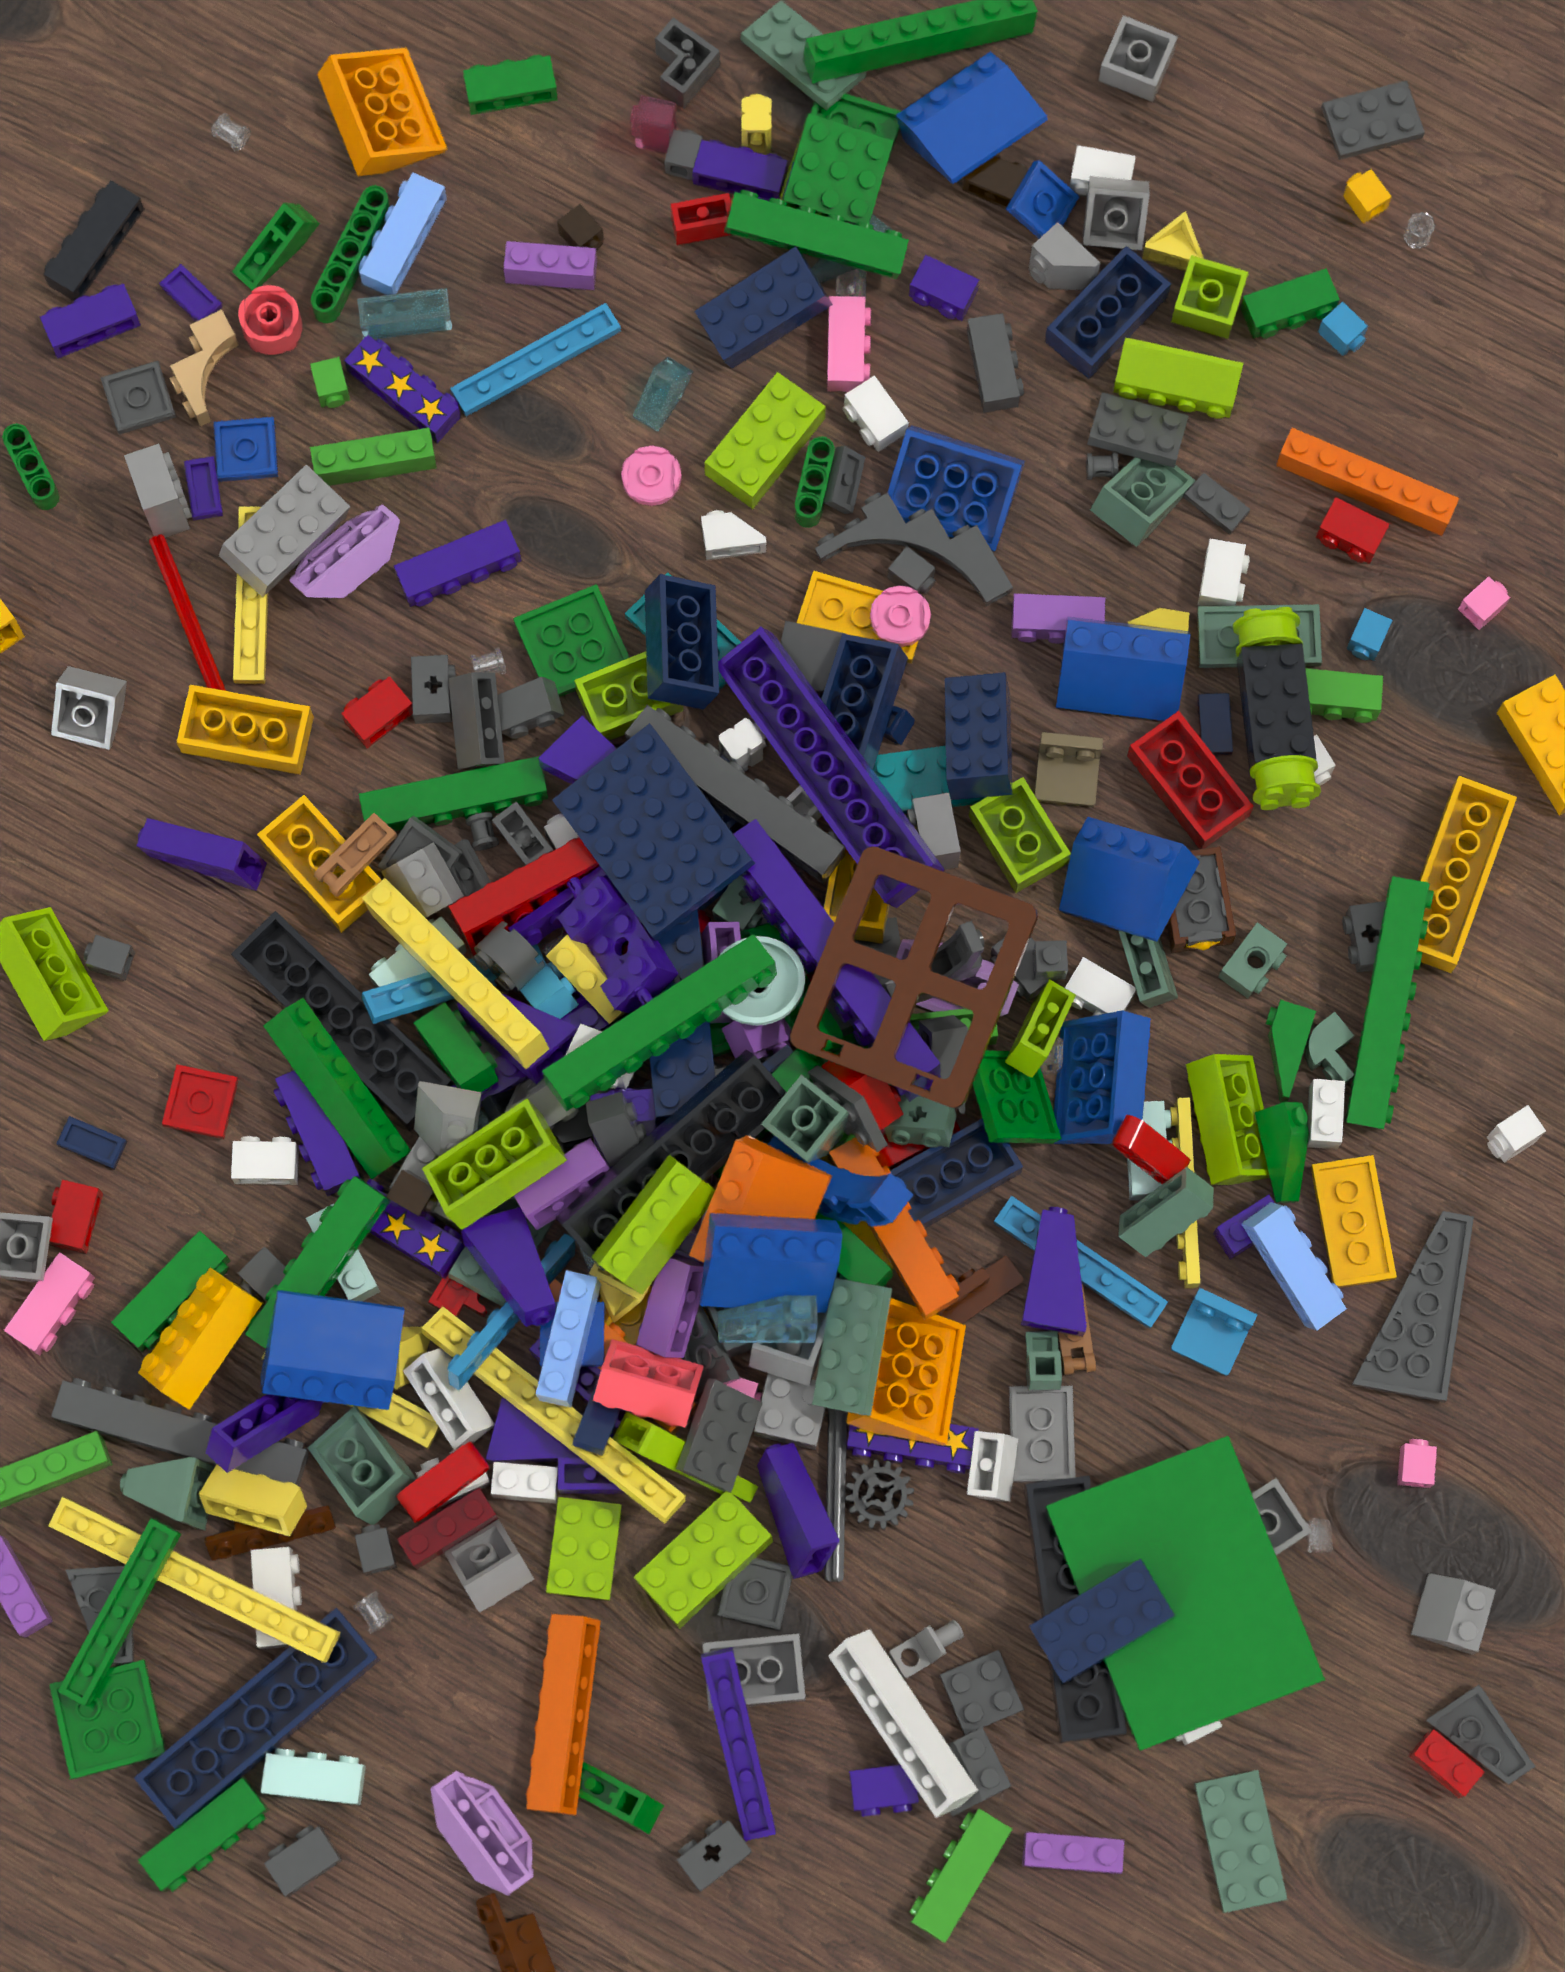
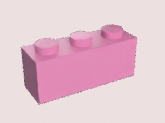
[827,296,871,392]
[4,1252,95,1356]

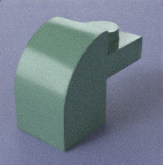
[1305,1012,1355,1085]
[1025,1331,1062,1391]

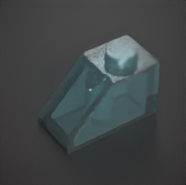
[632,357,693,432]

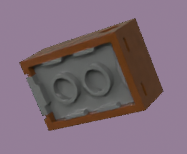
[1166,846,1236,953]

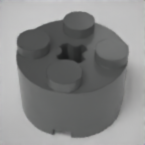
[473,921,545,994]

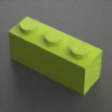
[1005,979,1076,1078]

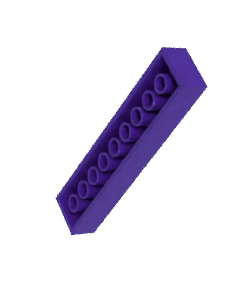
[718,626,945,908]
[734,819,941,1102]

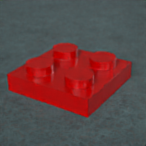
[162,1064,239,1139]

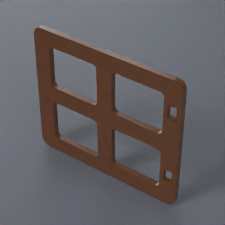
[790,847,1038,1108]

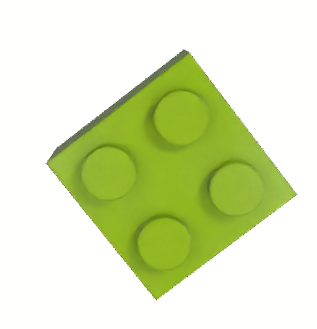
[1171,255,1248,339]

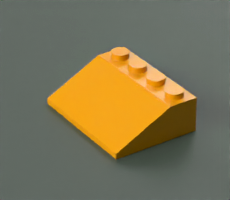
[317,48,447,176]
[846,1298,966,1446]

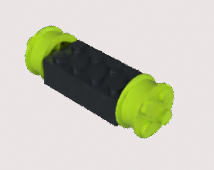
[1233,607,1321,810]

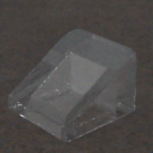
[1040,1038,1063,1075]
[1307,1518,1333,1554]

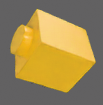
[1343,169,1392,224]

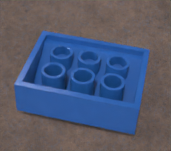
[896,51,1048,184]
[888,425,1025,551]
[1056,616,1191,721]
[1059,817,1200,942]
[1054,1010,1151,1144]
[699,1213,843,1313]
[260,1290,404,1410]

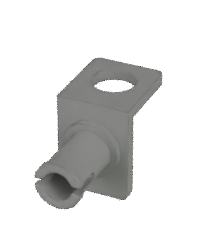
[889,1620,964,1679]

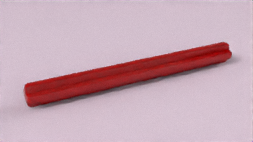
[149,534,226,691]

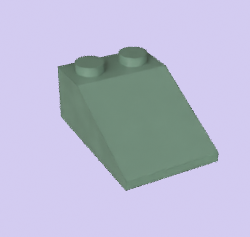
[1090,457,1196,547]
[308,1406,417,1525]

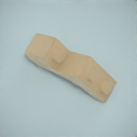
[169,310,239,427]

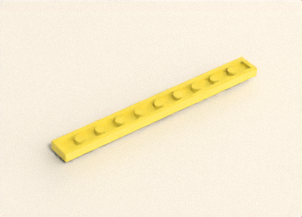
[422,1306,686,1524]
[49,1497,341,1662]

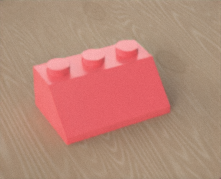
[593,1339,704,1428]

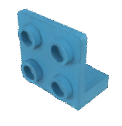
[1171,1288,1257,1376]

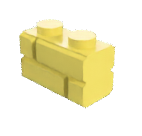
[741,94,771,155]

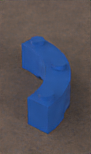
[763,1134,913,1226]

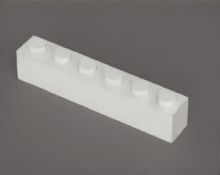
[828,1629,978,1818]

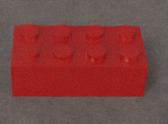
[1127,711,1254,849]

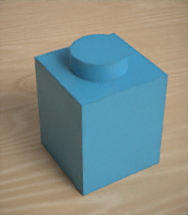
[1318,302,1368,356]
[1346,608,1392,661]

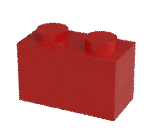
[670,193,731,245]
[1316,497,1390,564]
[341,676,413,749]
[49,1180,103,1254]
[1408,1729,1485,1798]

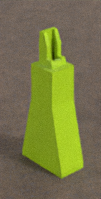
[613,1411,758,1503]

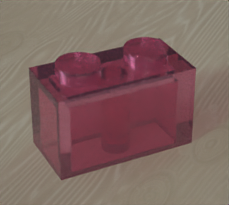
[630,95,677,154]

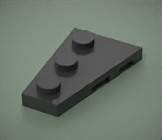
[681,1304,740,1396]
[66,1566,134,1665]
[1426,1684,1535,1785]

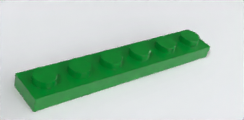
[58,1518,182,1707]

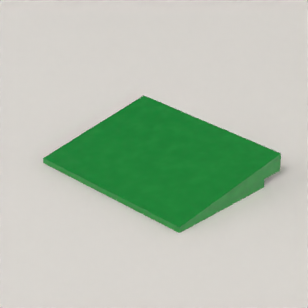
[1045,1435,1325,1751]

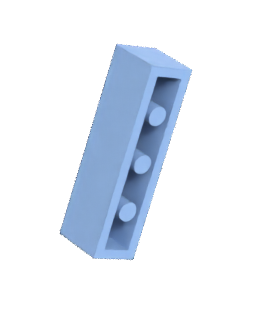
[358,173,447,298]
[1242,1202,1347,1330]
[536,1270,601,1408]

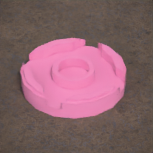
[621,446,681,506]
[870,586,931,647]

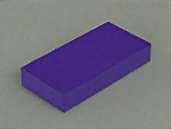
[159,264,223,322]
[184,456,223,521]

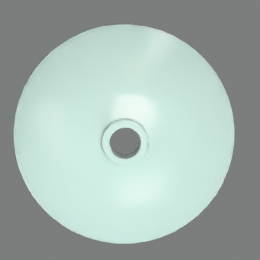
[718,936,805,1026]

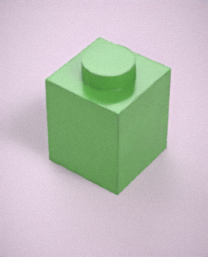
[310,357,350,408]

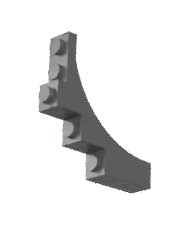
[815,492,1013,607]
[827,921,984,1036]

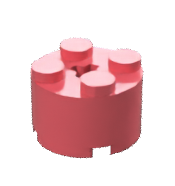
[238,285,302,355]

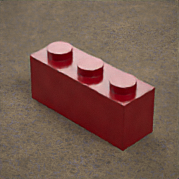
[397,1488,498,1570]

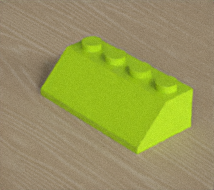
[1113,337,1243,419]
[0,907,109,1041]
[1186,1054,1270,1185]
[592,1155,716,1295]

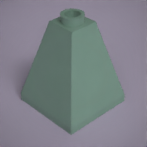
[761,1075,849,1163]
[120,1457,215,1531]

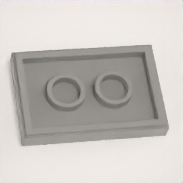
[1009,1386,1075,1483]

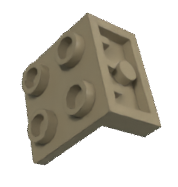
[1034,732,1103,807]

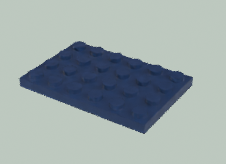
[552,723,755,941]

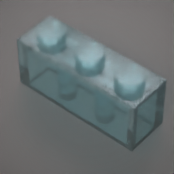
[357,288,453,339]

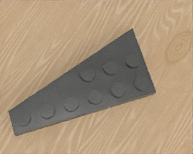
[1351,1211,1474,1403]

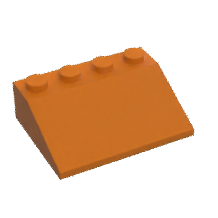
[689,1135,832,1262]

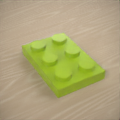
[546,1497,622,1601]

